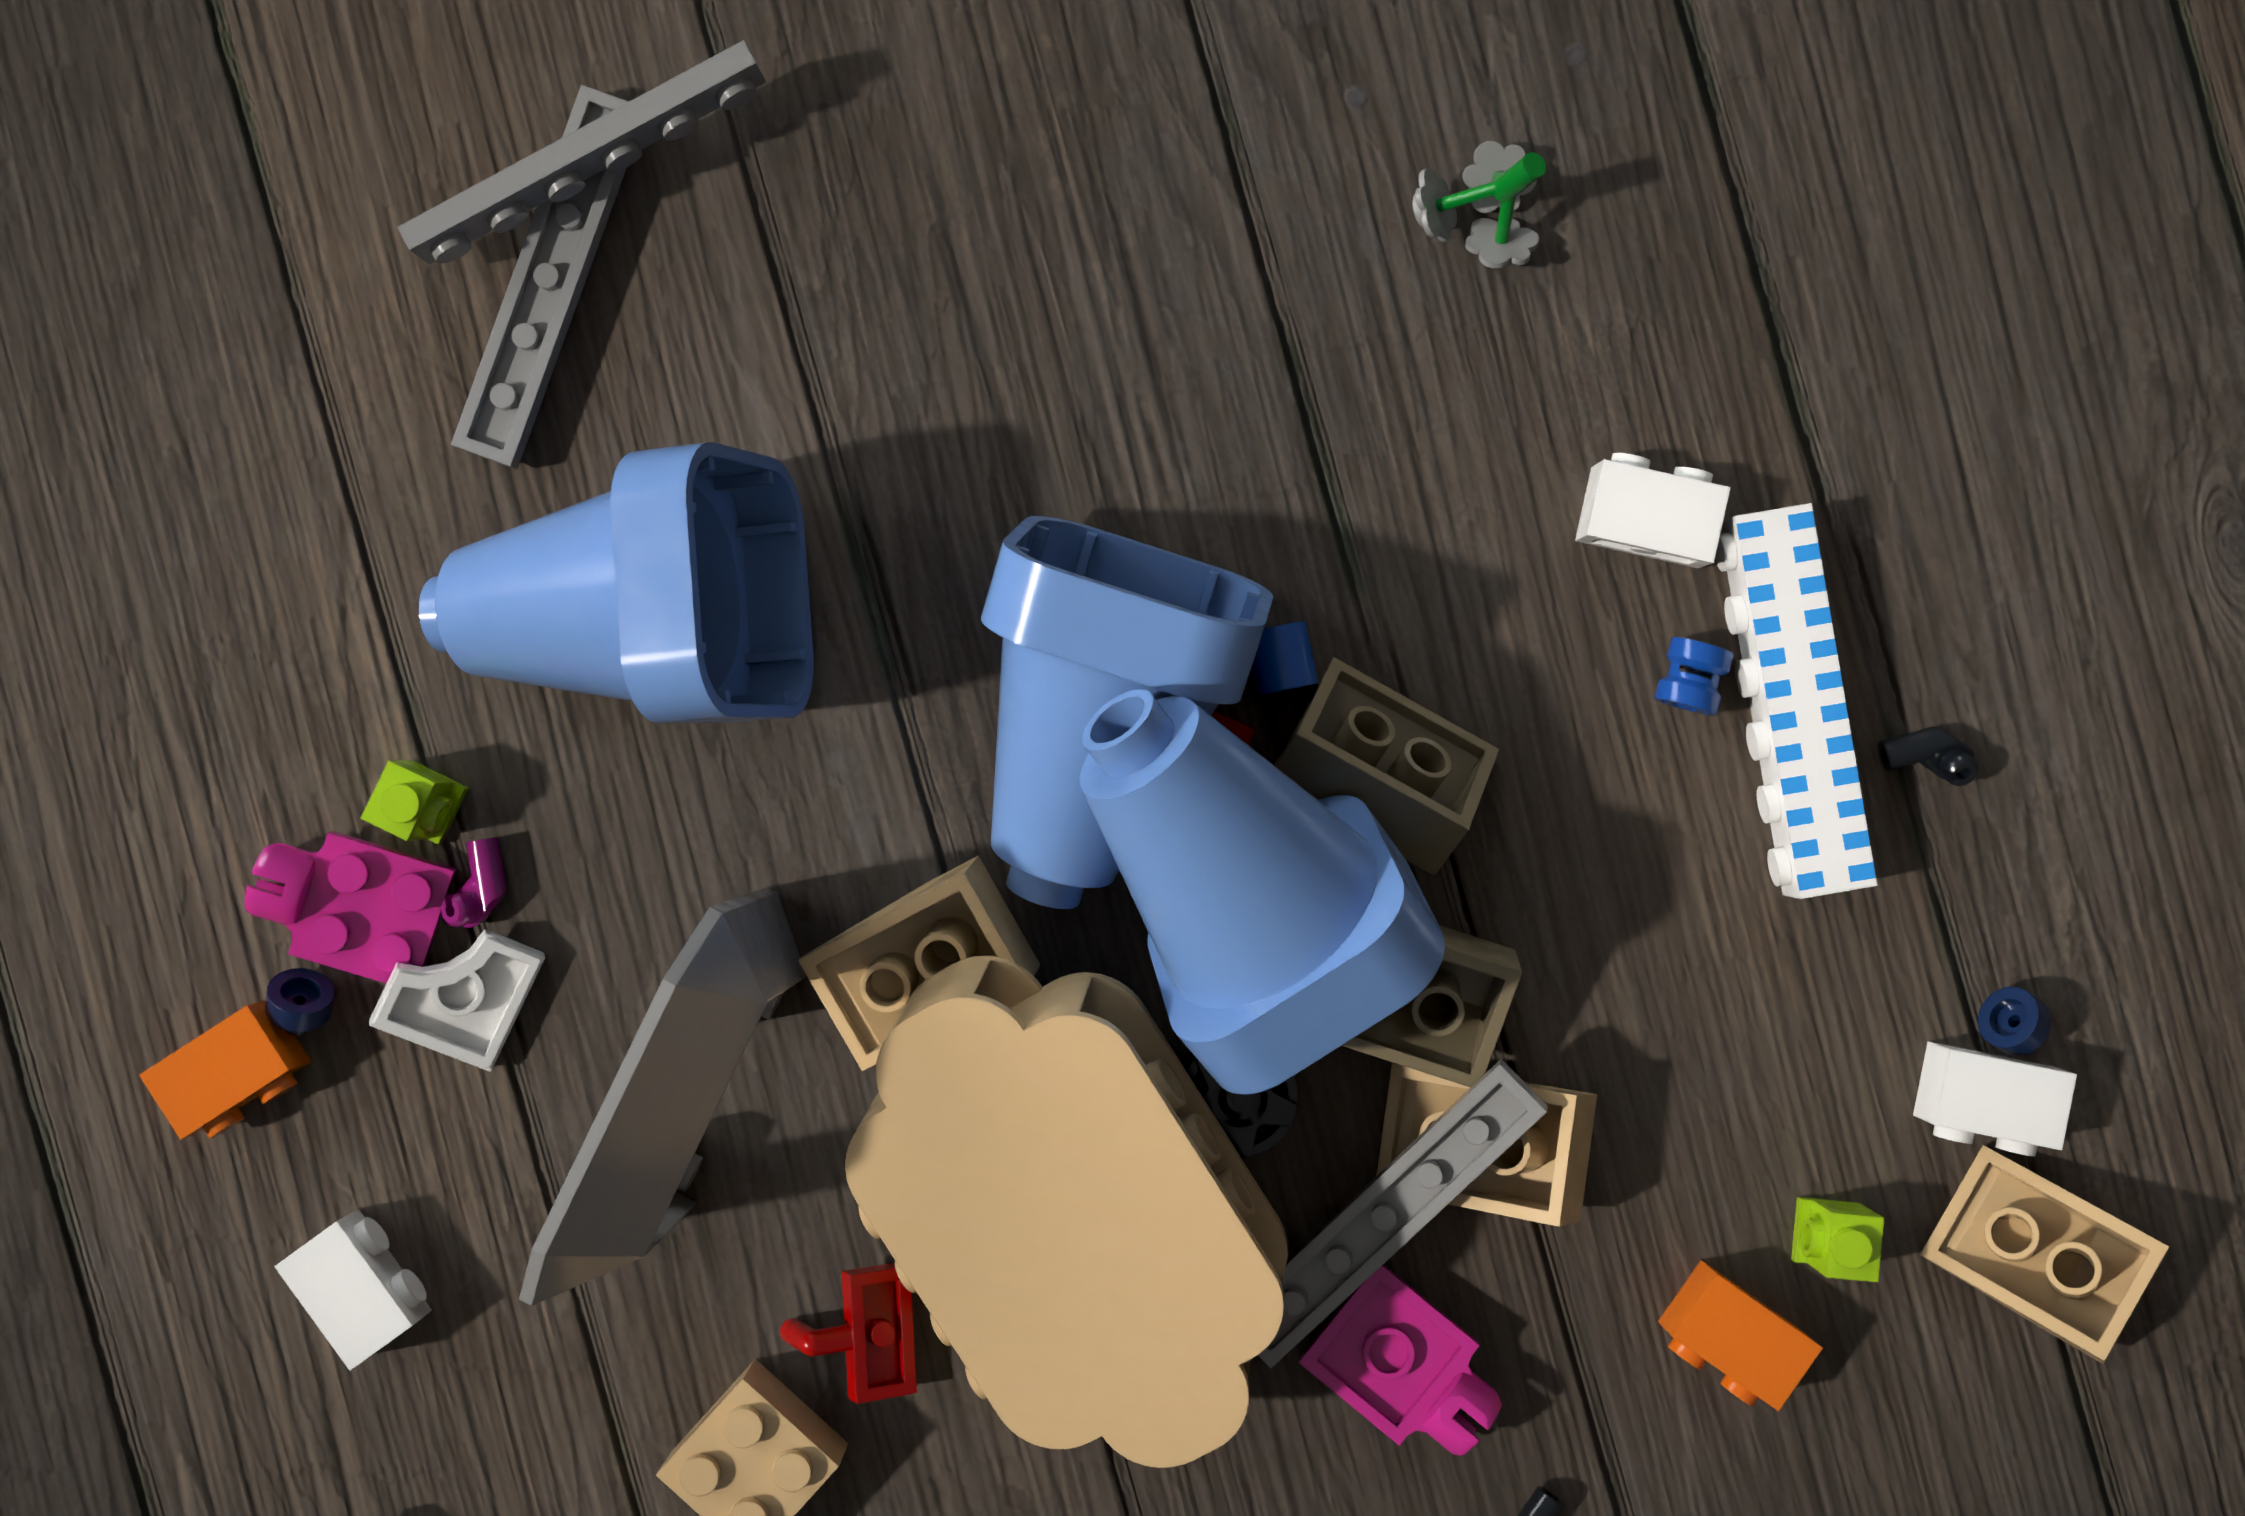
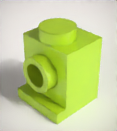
[360,760,469,845]
[1791,1197,1884,1282]

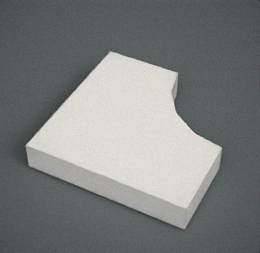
[369,929,545,1072]

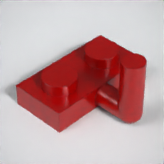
[780,1263,917,1404]

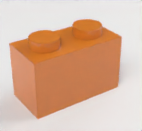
[139,1000,312,1140]
[1658,1260,1823,1412]

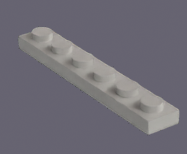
[397,40,766,264]
[451,85,628,469]
[1258,1059,1548,1368]

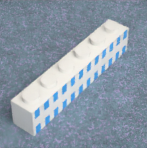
[1715,503,1877,899]

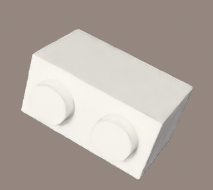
[1575,453,1731,568]
[1913,1041,2077,1156]
[274,1209,432,1371]

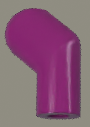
[441,837,507,928]

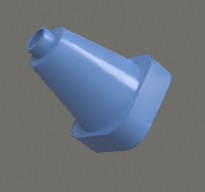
[419,442,814,723]
[981,516,1273,909]
[1080,689,1445,1094]

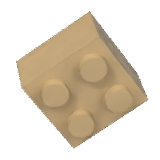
[656,1359,849,1516]

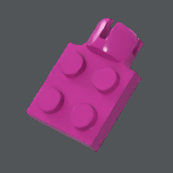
[244,831,457,983]
[1299,1264,1502,1456]

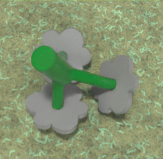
[1412,141,1546,268]

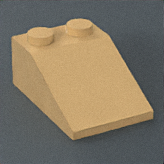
[798,855,1040,1071]
[1376,1063,1597,1227]
[1920,1145,2169,1364]

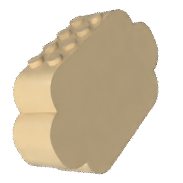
[845,956,1288,1468]

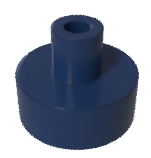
[265,968,334,1036]
[1978,987,2051,1056]

